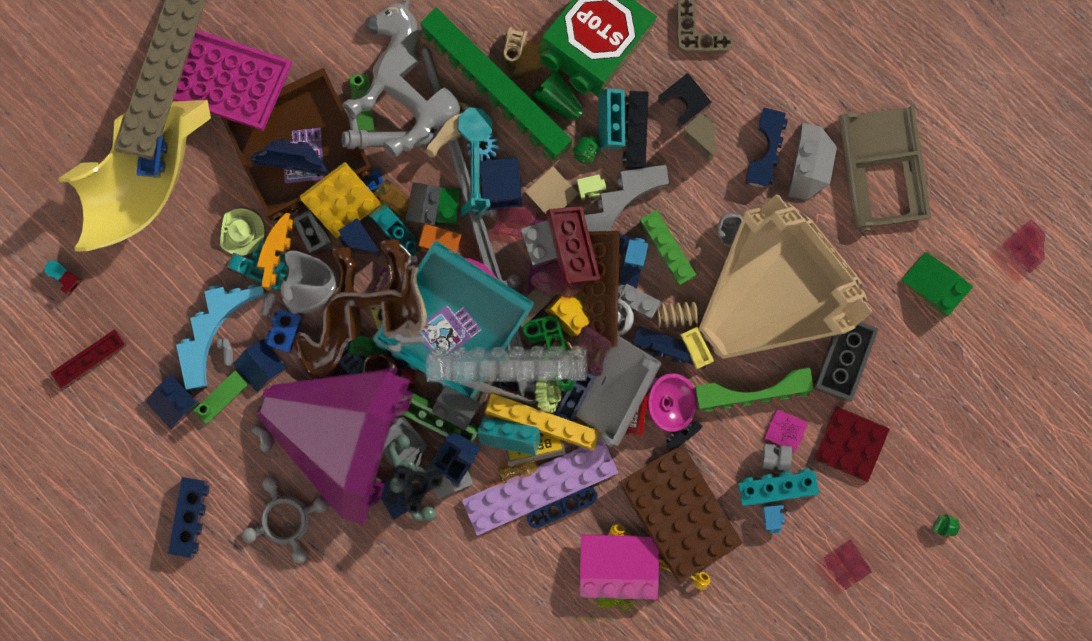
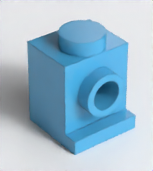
[762,505,785,534]

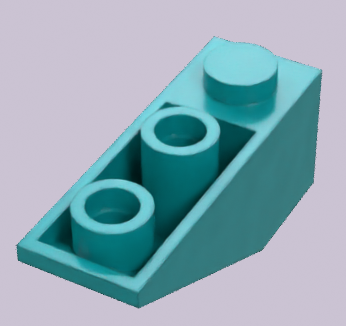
[368,201,420,256]

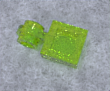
[596,598,633,610]

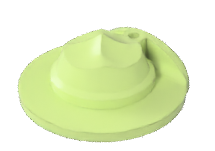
[220,208,265,256]

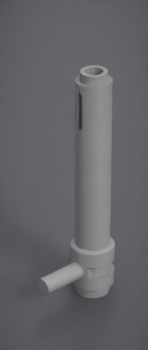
[342,116,436,149]

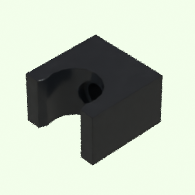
[657,73,712,130]

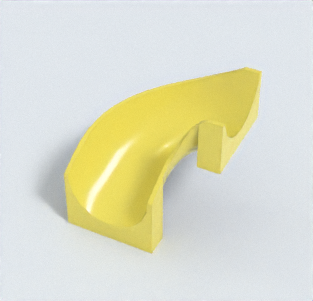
[58,100,211,251]

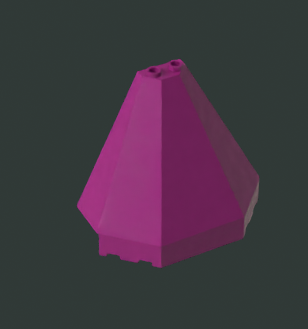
[257,367,414,526]

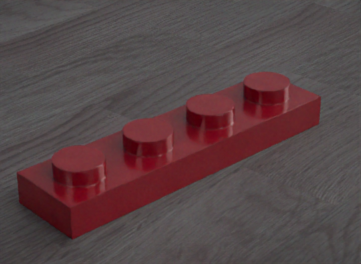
[51,329,127,389]

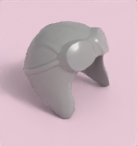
[281,251,337,315]

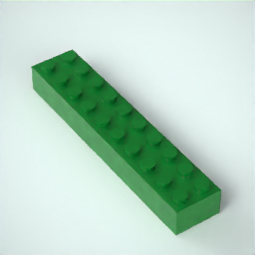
[420,7,572,162]

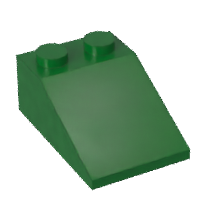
[901,252,973,318]

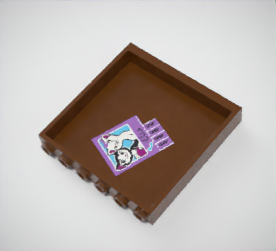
[221,68,374,221]

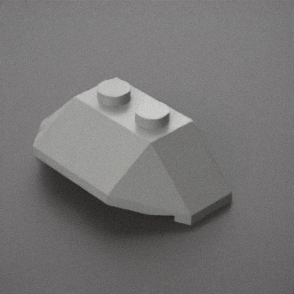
[788,123,837,200]

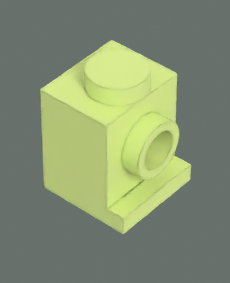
[577,175,606,201]

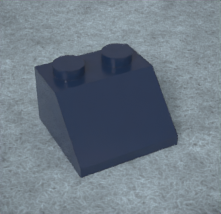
[338,218,381,257]
[146,374,200,430]

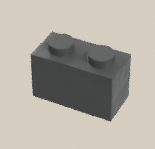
[406,182,442,225]
[293,210,332,255]
[432,386,480,430]

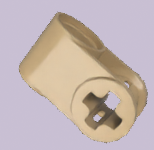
[504,27,528,66]

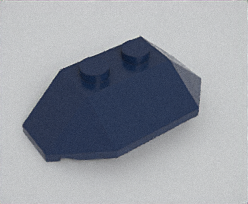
[250,139,329,176]

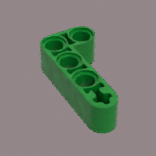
[523,316,575,392]

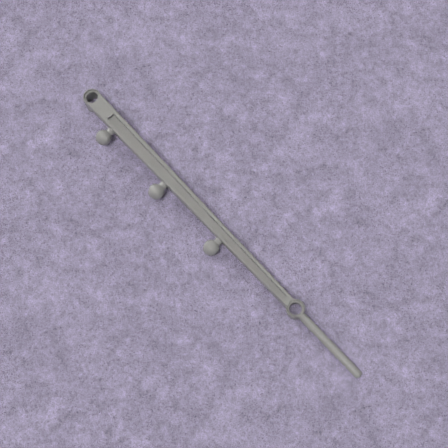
[422,48,544,406]

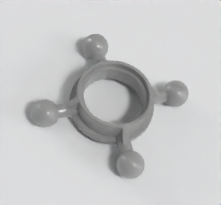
[241,477,328,564]

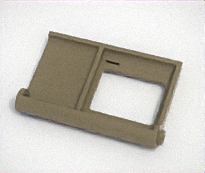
[838,106,931,232]

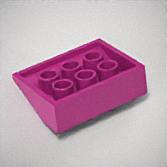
[579,534,659,599]

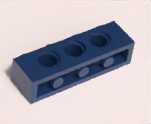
[168,477,210,558]

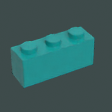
[598,88,625,151]
[478,416,541,456]

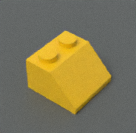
[544,284,590,337]

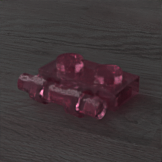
[823,539,872,590]

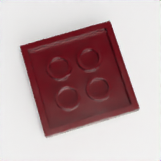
[814,406,890,482]

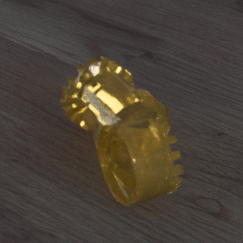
[497,461,539,484]

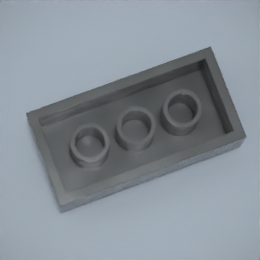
[814,322,879,402]

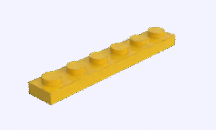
[484,393,600,451]

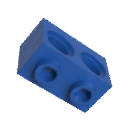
[265,309,303,354]

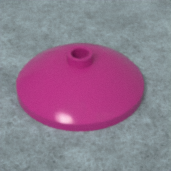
[647,374,697,432]

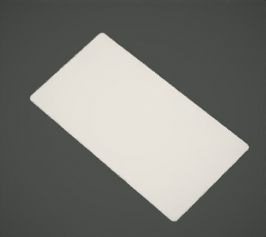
[457,382,532,401]

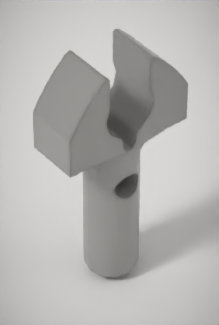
[387,334,425,352]

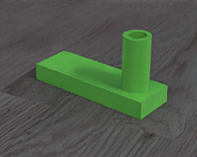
[350,74,375,132]
[193,370,249,425]

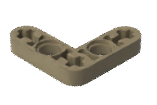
[678,0,733,53]

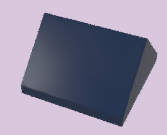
[233,339,287,393]

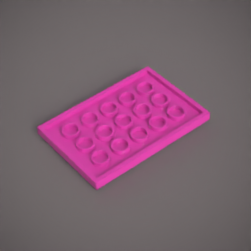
[173,30,293,131]

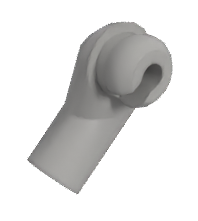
[217,338,233,365]
[251,424,273,452]

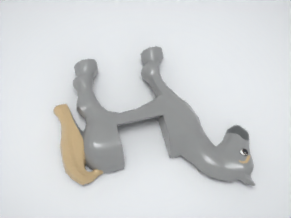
[342,0,473,158]

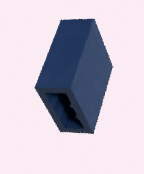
[480,157,523,211]

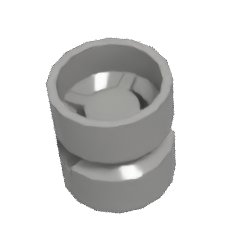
[762,444,792,471]

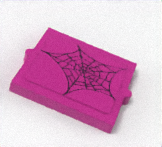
[764,409,808,452]

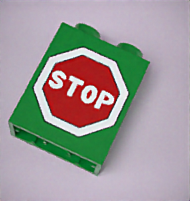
[537,0,657,97]

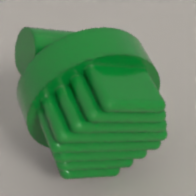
[932,514,960,537]

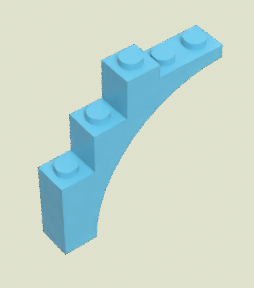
[176,284,266,391]

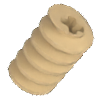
[658,302,697,328]

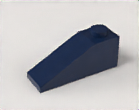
[554,360,597,421]

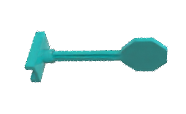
[458,108,492,217]

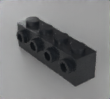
[622,91,649,170]

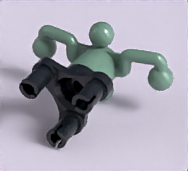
[388,435,443,522]

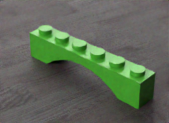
[695,368,814,413]

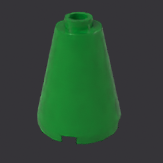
[530,71,583,120]

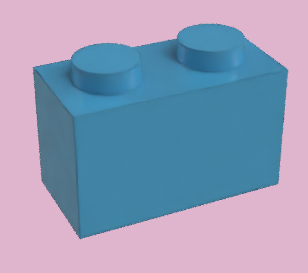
[624,238,648,271]

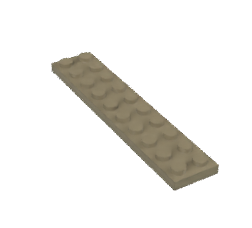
[115,0,206,160]

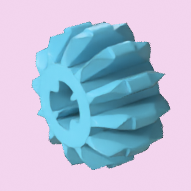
[466,133,499,162]

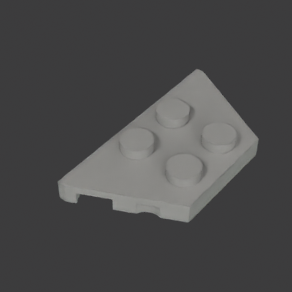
[383,416,427,466]

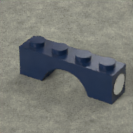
[745,108,788,189]

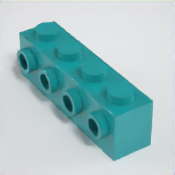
[737,468,819,506]

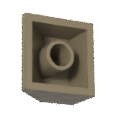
[682,113,716,162]

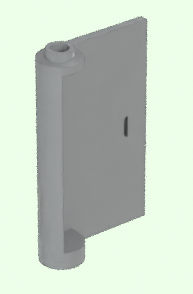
[576,336,661,447]

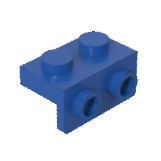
[136,136,168,178]

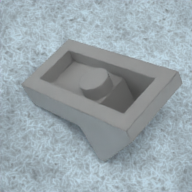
[433,471,473,499]

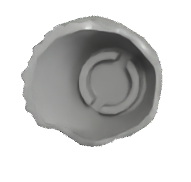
[717,213,743,246]

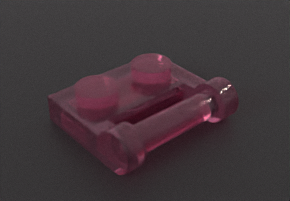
[493,205,537,238]
[573,326,611,376]

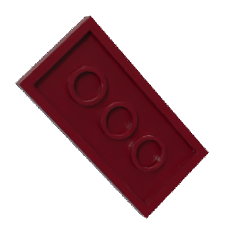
[546,206,600,285]

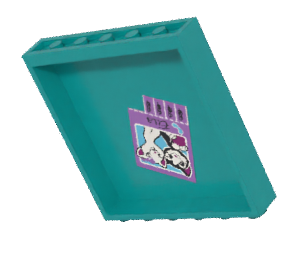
[373,240,534,400]

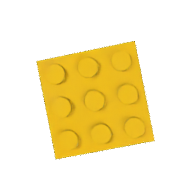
[300,162,381,238]

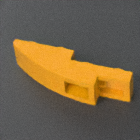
[257,213,294,291]

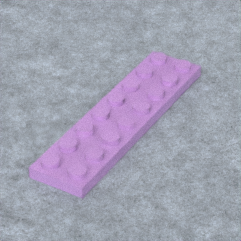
[462,439,618,536]

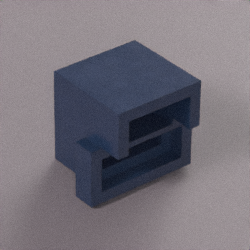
[429,432,481,485]

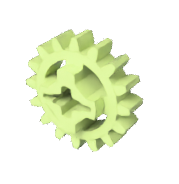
[535,371,561,413]

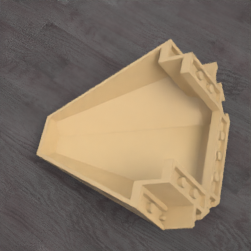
[699,194,872,359]

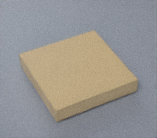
[525,167,579,216]

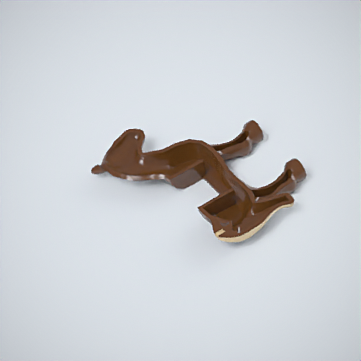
[294,240,426,379]

